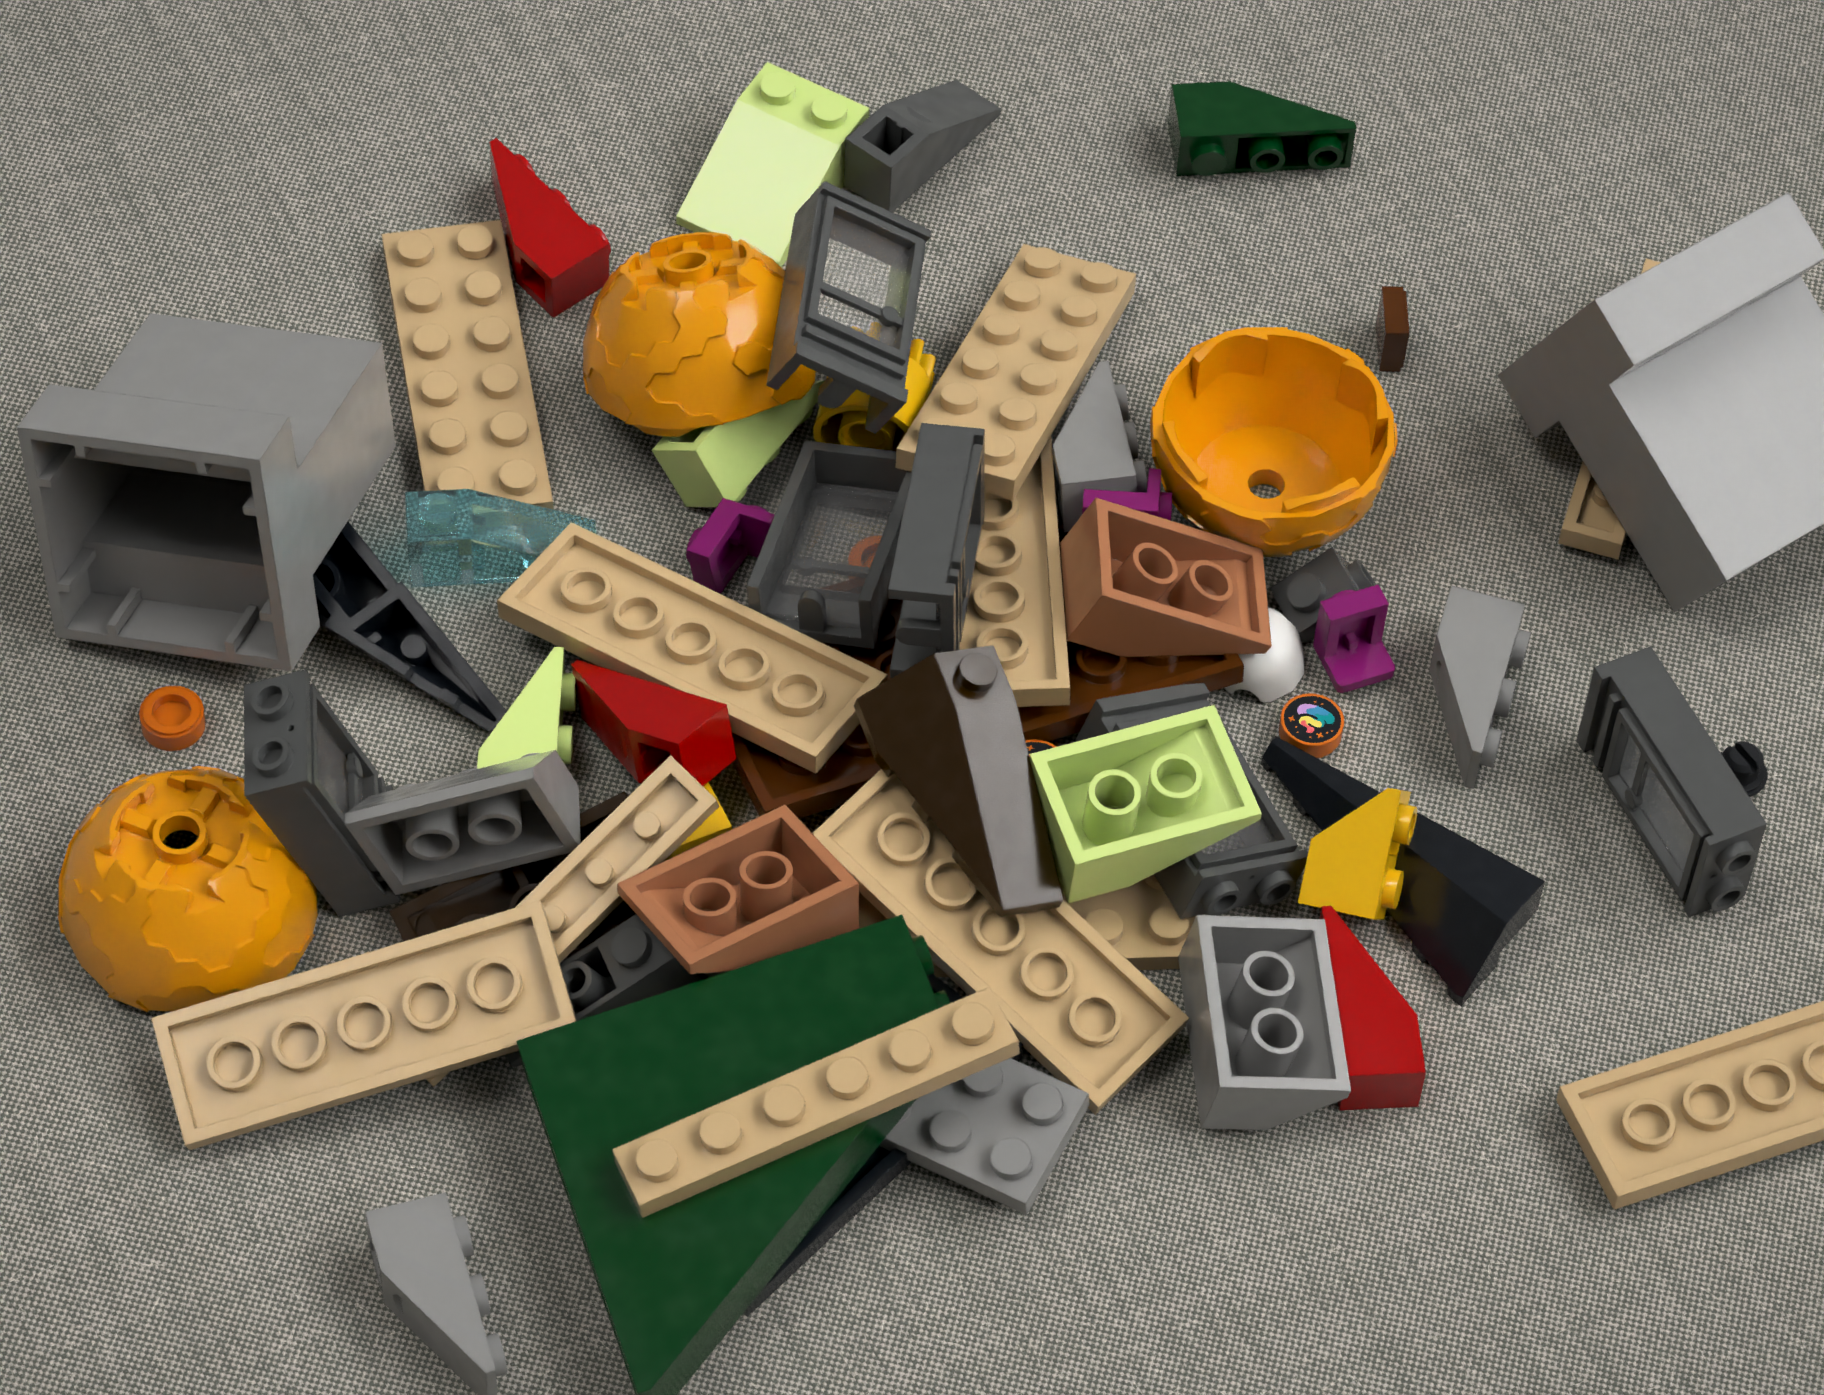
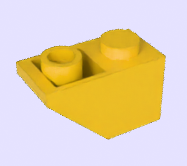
[1298,788,1417,920]

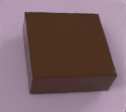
[1376,286,1409,372]

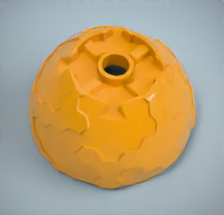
[583,232,816,437]
[1150,327,1398,557]
[58,766,318,1012]

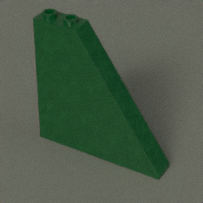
[516,915,950,1395]

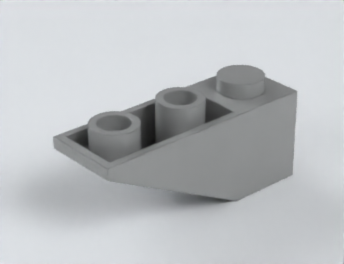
[1053,361,1147,533]
[1429,585,1531,789]
[365,1192,507,1395]

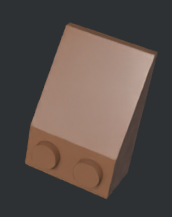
[1060,498,1272,657]
[617,805,859,974]

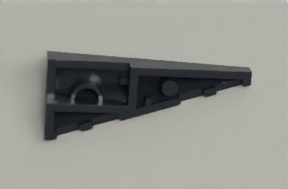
[313,521,507,733]
[1261,736,1545,1006]

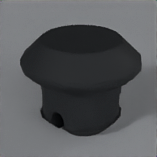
[1721,741,1768,797]

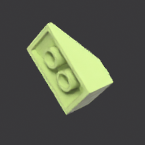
[676,62,870,267]
[1029,705,1262,903]

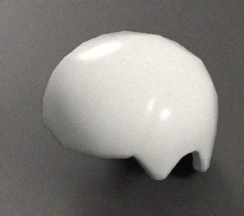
[1225,607,1305,703]

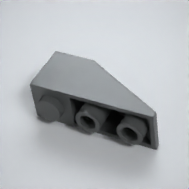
[844,80,1001,212]
[506,914,707,1067]

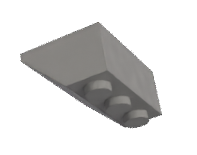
[345,750,581,895]
[1178,915,1351,1130]

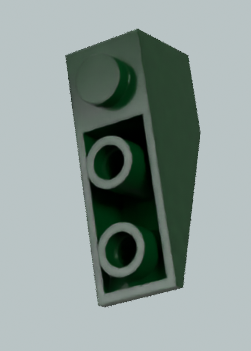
[1167,81,1356,176]

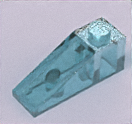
[405,489,596,588]

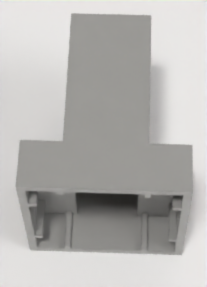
[1497,192,1824,612]
[17,313,396,672]

